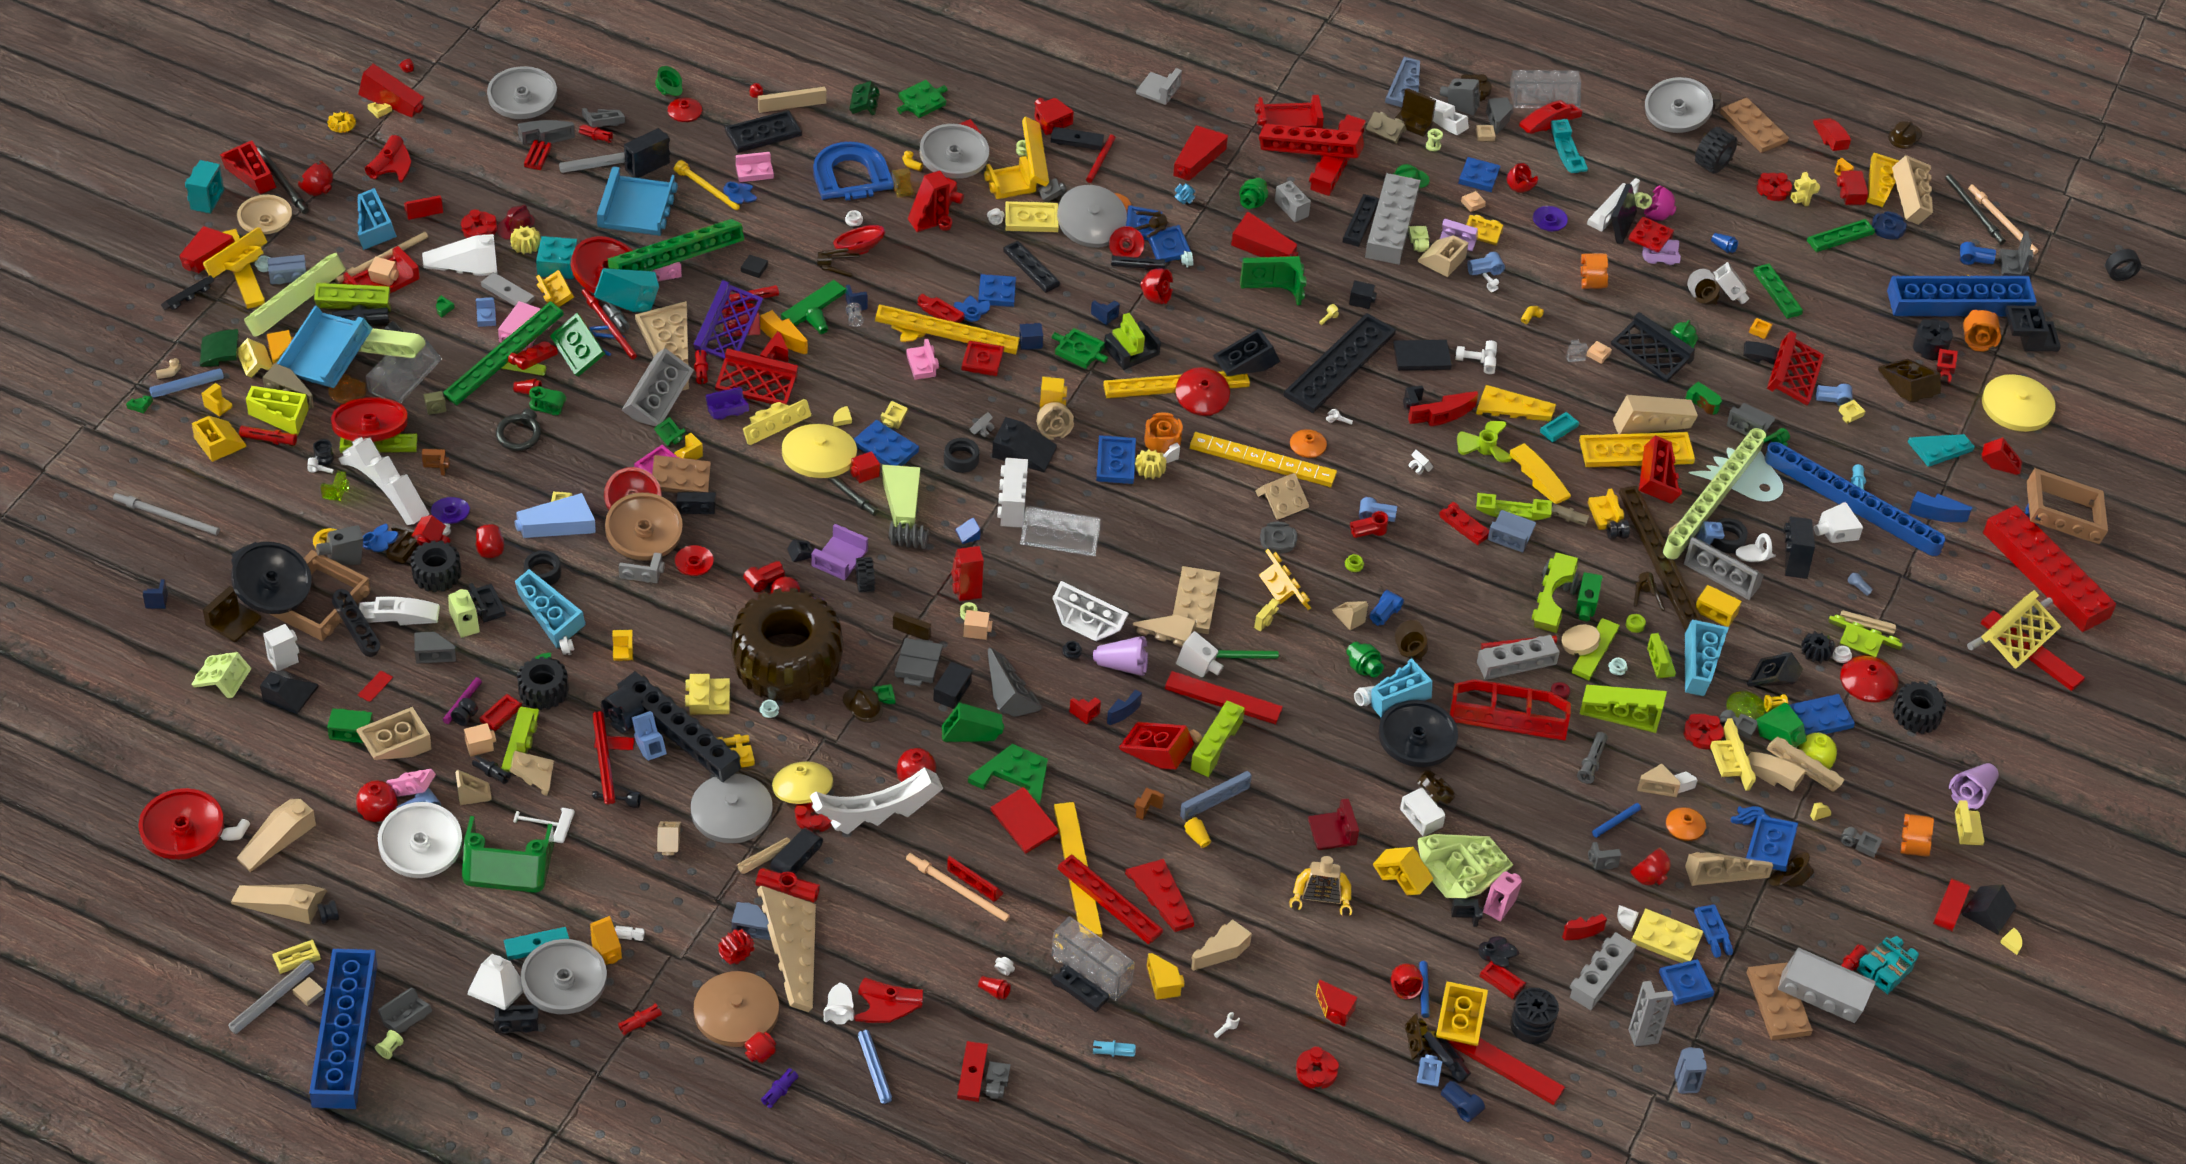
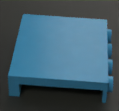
[597,167,678,236]
[277,305,372,388]

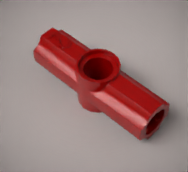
[755,868,820,902]

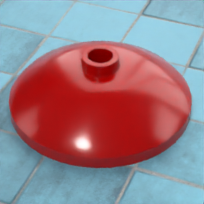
[833,225,885,255]
[1176,367,1230,416]
[604,467,662,510]
[1840,655,1898,702]

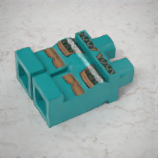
[1857,936,1919,995]

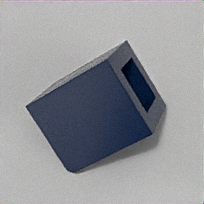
[846,285,868,312]
[1091,300,1120,325]
[1019,323,1043,350]
[143,579,168,609]

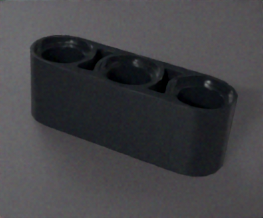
[770,827,823,874]

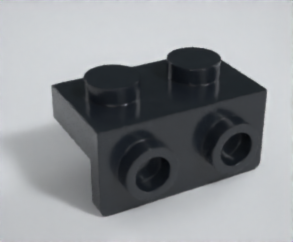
[468,583,506,623]
[494,1005,538,1034]

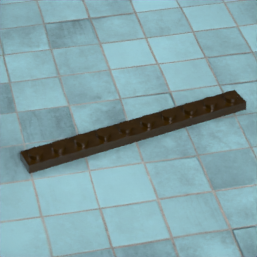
[1619,486,1704,632]

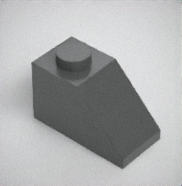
[1486,97,1513,134]
[415,632,456,664]

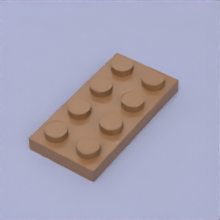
[1720,98,1789,153]
[1747,962,1812,1040]

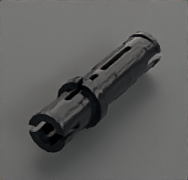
[1111,255,1165,271]

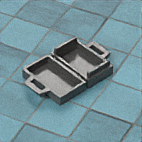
[895,638,943,686]

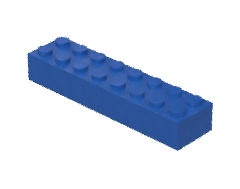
[1887,276,2036,316]
[309,949,378,1109]

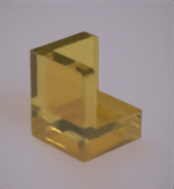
[892,168,914,197]

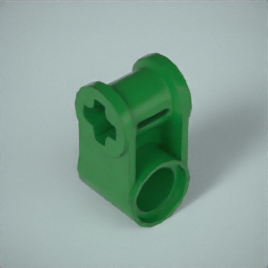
[529,386,566,415]

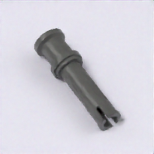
[1577,732,1608,784]

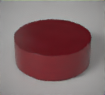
[1550,682,1570,700]

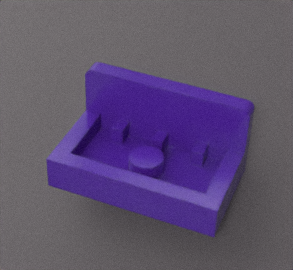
[706,387,749,420]

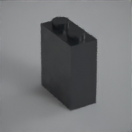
[624,128,670,178]

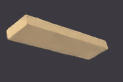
[758,87,826,113]

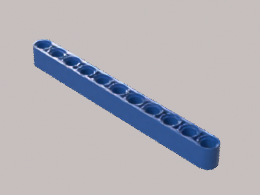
[1765,442,1945,556]

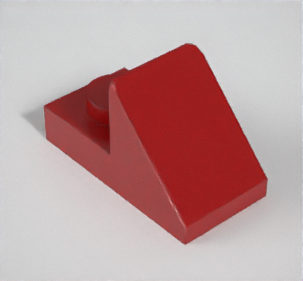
[760,331,788,362]

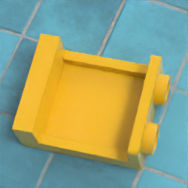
[984,156,1037,199]

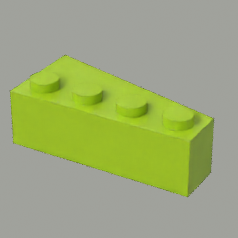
[1579,685,1667,733]

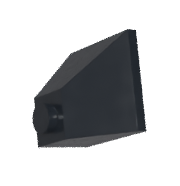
[1747,652,1803,687]
[260,670,319,714]

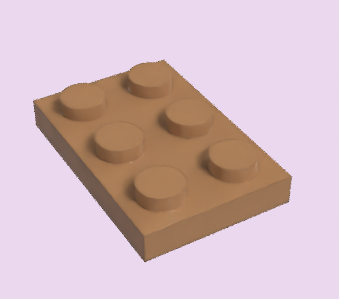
[652,455,711,493]

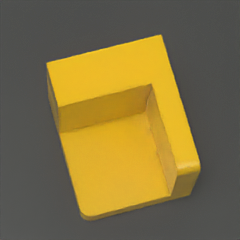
[202,383,233,417]
[674,433,703,460]
[612,630,633,661]

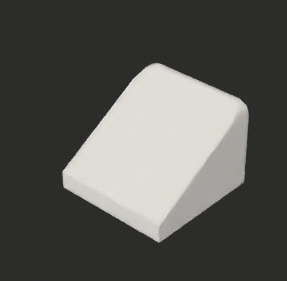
[1674,772,1698,793]

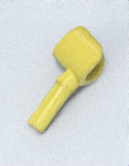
[1319,304,1339,325]

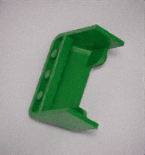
[462,816,554,893]

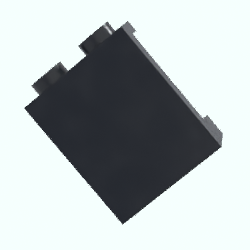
[1104,321,1161,370]

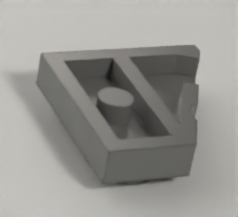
[582,108,625,128]

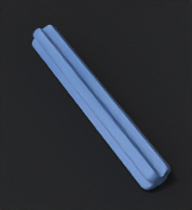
[149,368,224,398]
[858,1030,892,1104]

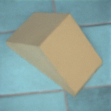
[1332,602,1368,630]
[1637,764,1680,797]
[455,770,492,805]

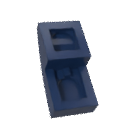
[1107,689,1142,725]

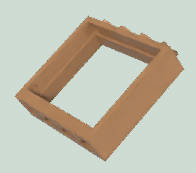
[2027,468,2108,545]
[270,550,370,641]

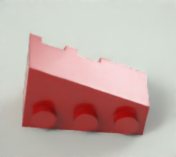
[220,140,277,195]
[1639,435,1682,504]
[951,546,984,601]

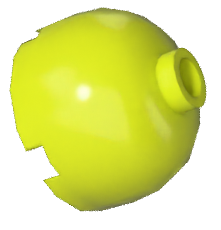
[1798,733,1837,769]

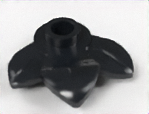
[1478,936,1519,967]

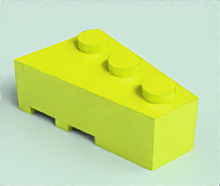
[246,386,309,436]

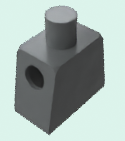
[1440,79,1480,116]
[316,525,363,565]

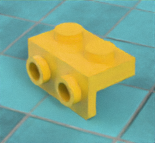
[536,270,574,307]

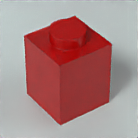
[850,451,880,483]

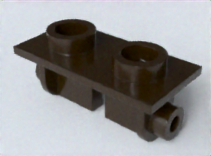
[1405,1013,1432,1060]

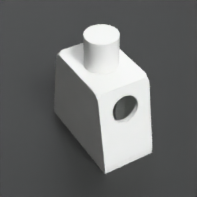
[1713,262,1749,304]
[1814,502,1863,543]
[1176,631,1224,677]

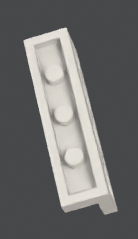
[1587,178,1640,232]

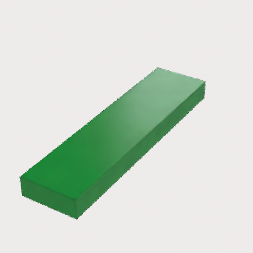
[1807,219,1875,252]
[1753,263,1803,319]
[781,280,846,326]

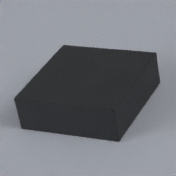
[741,255,768,278]

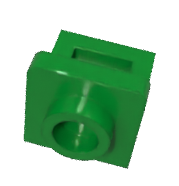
[654,417,686,447]

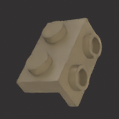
[1365,111,1407,144]

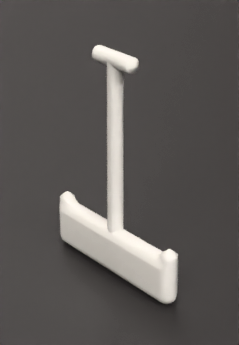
[513,808,575,843]

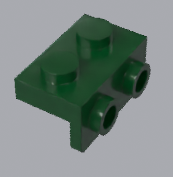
[849,81,880,116]

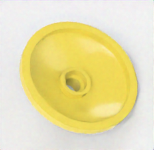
[772,761,833,804]

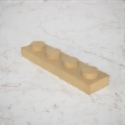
[1766,737,1844,791]

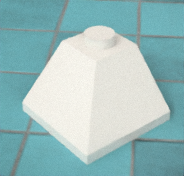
[468,954,523,1010]

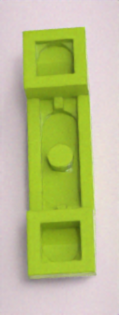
[1476,493,1552,521]

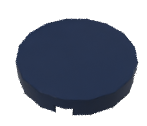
[1871,211,1907,240]

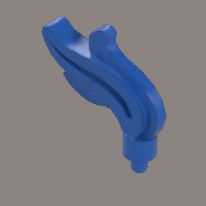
[1731,806,1770,825]

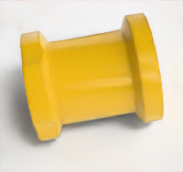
[1764,694,1788,712]

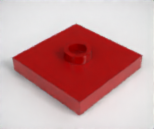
[961,341,1004,376]

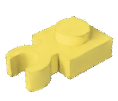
[1254,598,1280,632]

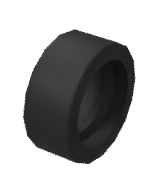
[2105,249,2142,281]
[944,438,980,473]
[1712,518,1748,554]
[524,550,561,586]

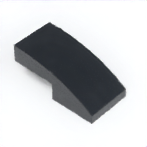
[1743,341,1779,365]

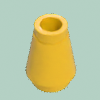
[1184,817,1211,848]

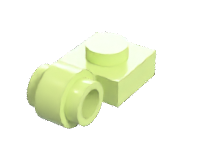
[1408,226,1429,252]

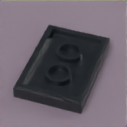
[1611,184,1637,244]
[1393,339,1452,371]

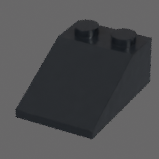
[1213,329,1280,376]
[992,417,1057,473]

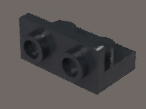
[676,492,716,515]

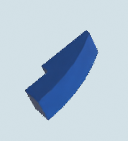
[1909,491,1973,522]

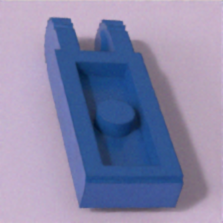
[1694,904,1733,958]

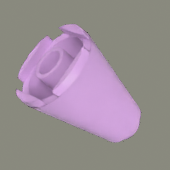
[1093,636,1148,675]
[1949,763,1999,809]

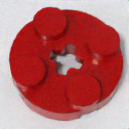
[1757,173,1792,201]
[461,209,497,238]
[1683,714,1724,749]
[795,802,832,832]
[1296,1047,1339,1089]

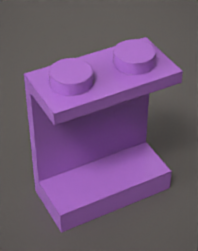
[812,524,868,581]

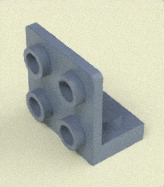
[1488,510,1536,552]

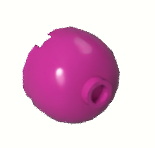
[1644,185,1676,221]

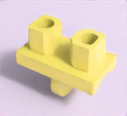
[1791,172,1820,206]

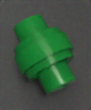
[1239,178,1268,209]
[1346,641,1384,678]

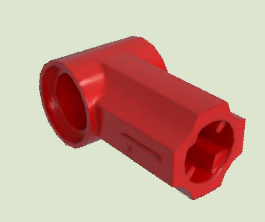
[1350,511,1388,538]
[743,561,785,592]

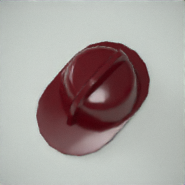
[497,205,535,240]

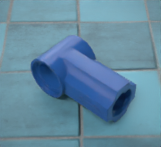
[1960,242,1996,265]
[1369,590,1404,626]

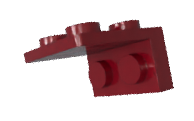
[1308,798,1359,850]

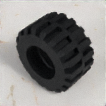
[1695,127,1738,174]
[411,541,461,592]
[517,656,569,710]
[1893,681,1947,734]

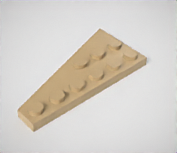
[635,301,689,391]
[757,886,816,1012]

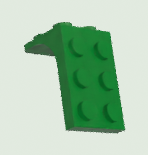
[1240,256,1307,305]

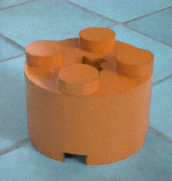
[1580,253,1608,289]
[1963,310,2001,352]
[1144,412,1183,454]
[1900,814,1934,857]

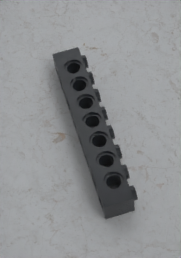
[617,671,741,782]

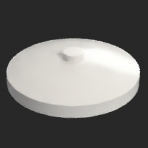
[378,802,462,878]

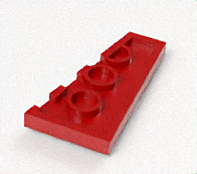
[1125,859,1194,932]

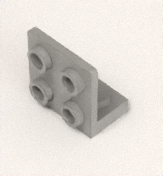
[1136,68,1182,105]

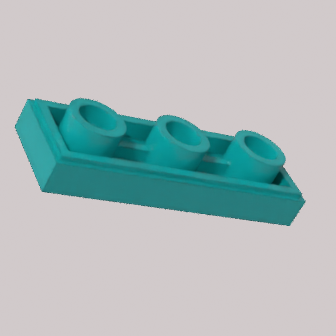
[504,927,569,961]

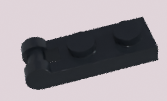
[1051,964,1110,1012]

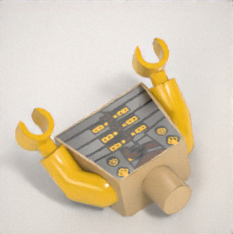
[1289,856,1353,916]

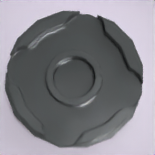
[1260,521,1298,554]

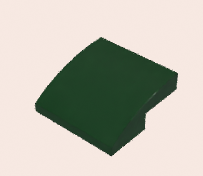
[200,329,239,367]

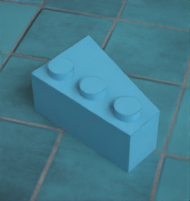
[1371,658,1432,718]

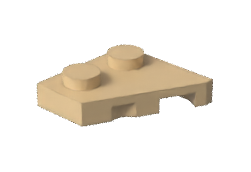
[510,751,554,796]

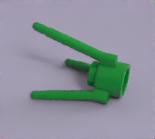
[1763,428,1790,447]

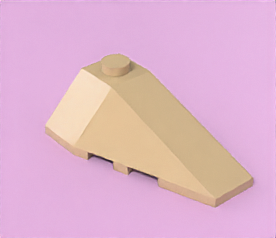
[237,799,316,872]
[1685,852,1773,886]
[231,884,326,924]

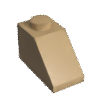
[657,821,681,855]

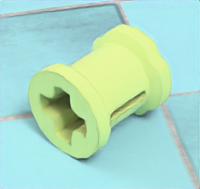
[1426,129,1443,152]
[1634,192,1652,209]
[375,1030,404,1059]

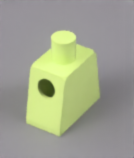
[448,589,480,638]

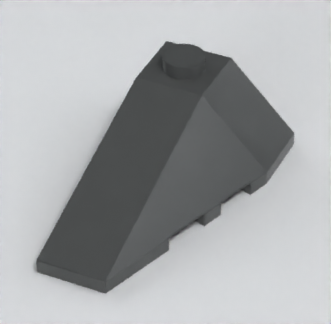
[988,647,1042,717]

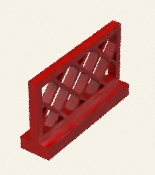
[1767,331,1824,405]
[715,348,798,405]

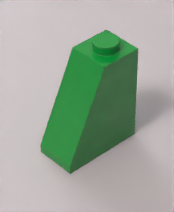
[1756,702,1807,747]
[942,703,1004,742]

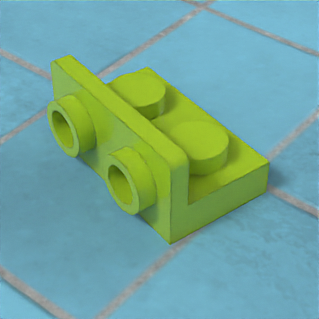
[1112,313,1145,356]
[1647,633,1676,678]

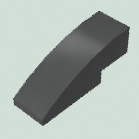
[518,120,575,146]

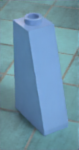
[514,493,596,538]

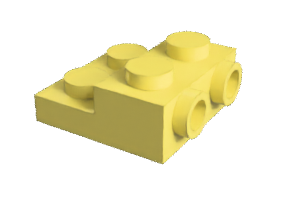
[685,674,730,715]

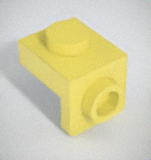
[881,401,908,429]

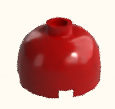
[298,160,333,196]
[1141,268,1173,304]
[896,748,937,782]
[356,780,398,822]
[1630,848,1671,886]

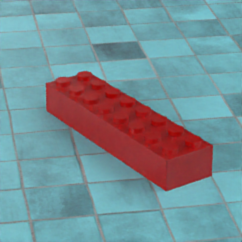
[1983,505,2116,633]

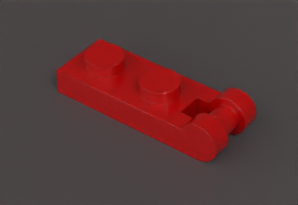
[508,341,558,370]
[1439,502,1489,546]

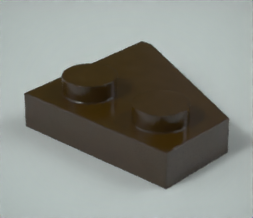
[386,524,419,563]

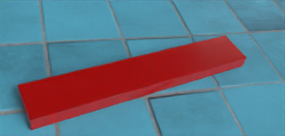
[1981,610,2085,691]
[1165,671,1283,725]
[1057,854,1163,945]
[1448,1038,1565,1105]

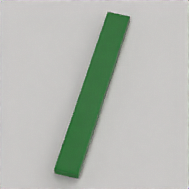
[443,301,564,406]

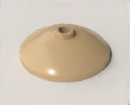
[237,195,292,235]

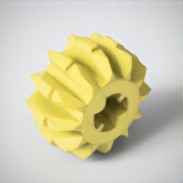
[510,226,541,255]
[1135,448,1167,480]

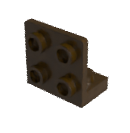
[1394,88,1436,137]
[203,586,261,642]

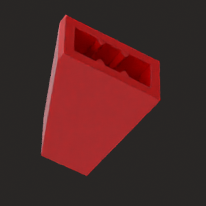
[179,226,235,273]

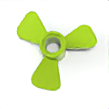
[1457,421,1512,463]

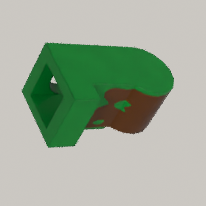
[1685,382,1722,415]

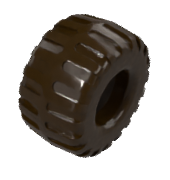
[731,588,844,703]

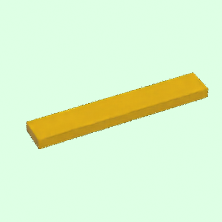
[1022,116,1049,186]
[223,229,265,309]

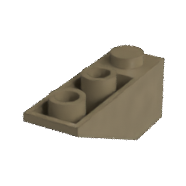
[263,363,314,409]

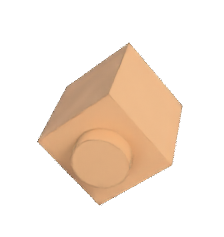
[368,256,399,286]
[963,610,993,640]
[464,723,496,757]

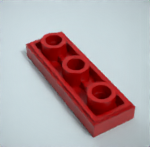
[957,1041,988,1102]

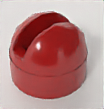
[399,58,414,73]
[749,83,763,98]
[938,215,952,231]

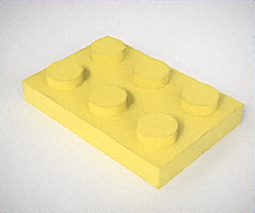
[1005,201,1058,232]
[1631,908,1703,963]

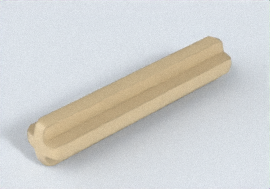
[1840,611,1896,635]
[738,837,791,874]

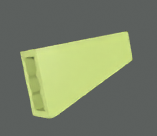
[882,465,920,529]

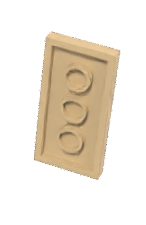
[1173,566,1220,634]

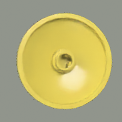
[1982,375,2055,432]
[782,424,857,478]

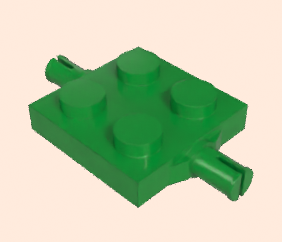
[897,80,948,118]
[1052,328,1108,369]

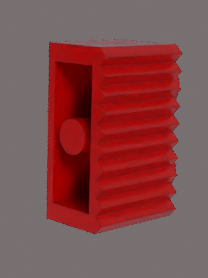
[1837,171,1868,206]

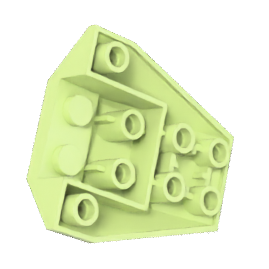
[1418,834,1513,898]

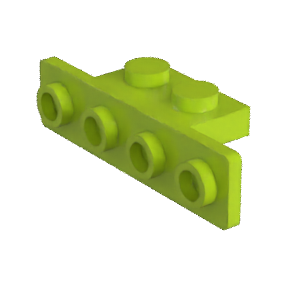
[1828,615,1903,657]
[501,707,539,773]

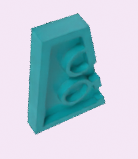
[1908,434,1975,467]

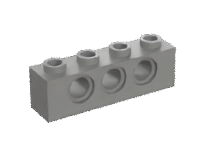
[1477,635,1560,680]
[1570,932,1637,1010]

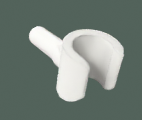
[1483,273,1499,292]
[1326,409,1353,425]
[307,457,334,474]
[1214,1012,1240,1038]

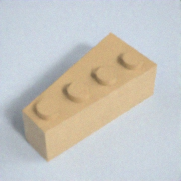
[1892,156,1933,225]
[1613,395,1698,434]

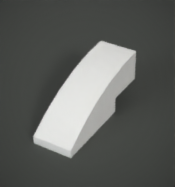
[1430,97,1469,135]

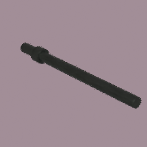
[257,147,309,214]
[1945,174,2006,245]
[827,476,878,516]

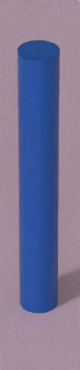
[1592,803,1641,838]
[1419,961,1430,1018]

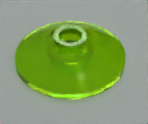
[1726,691,1765,720]

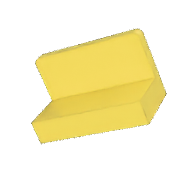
[238,338,273,378]
[1955,800,1984,845]

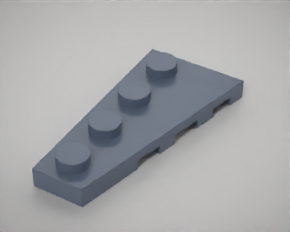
[1385,56,1420,107]

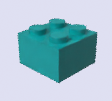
[185,160,224,214]
[536,236,578,279]

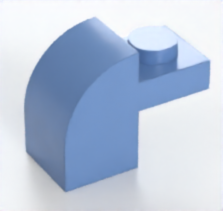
[631,711,667,760]

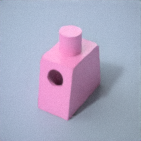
[1483,872,1522,922]

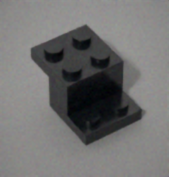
[2005,306,2061,352]

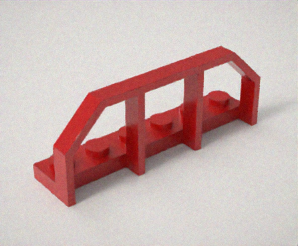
[1450,679,1571,741]

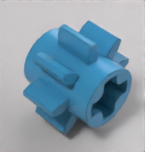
[1174,183,1195,204]

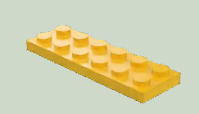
[1579,432,1695,467]

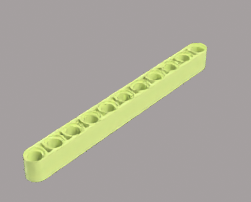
[1663,428,1766,559]

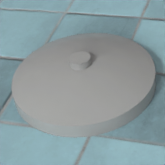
[487,66,557,119]
[1645,77,1713,133]
[919,124,989,178]
[1057,185,1127,248]
[691,774,772,843]
[521,939,607,1014]

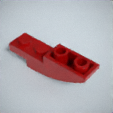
[1519,100,1583,134]
[1408,391,1478,427]

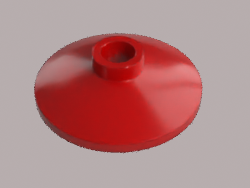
[668,98,702,122]
[1109,226,1144,258]
[675,545,714,576]

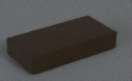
[893,612,931,640]

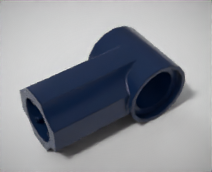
[1441,1081,1485,1122]

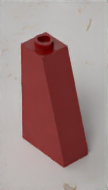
[358,63,424,118]
[1173,125,1228,181]
[1231,212,1298,257]

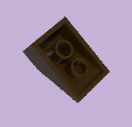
[1878,358,1941,403]

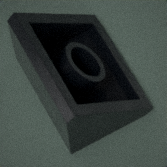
[1962,884,2016,935]

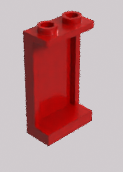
[1255,95,1324,130]
[343,246,420,294]

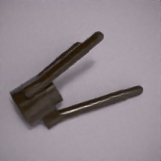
[1135,211,1168,238]
[817,248,860,277]
[1634,572,1665,611]

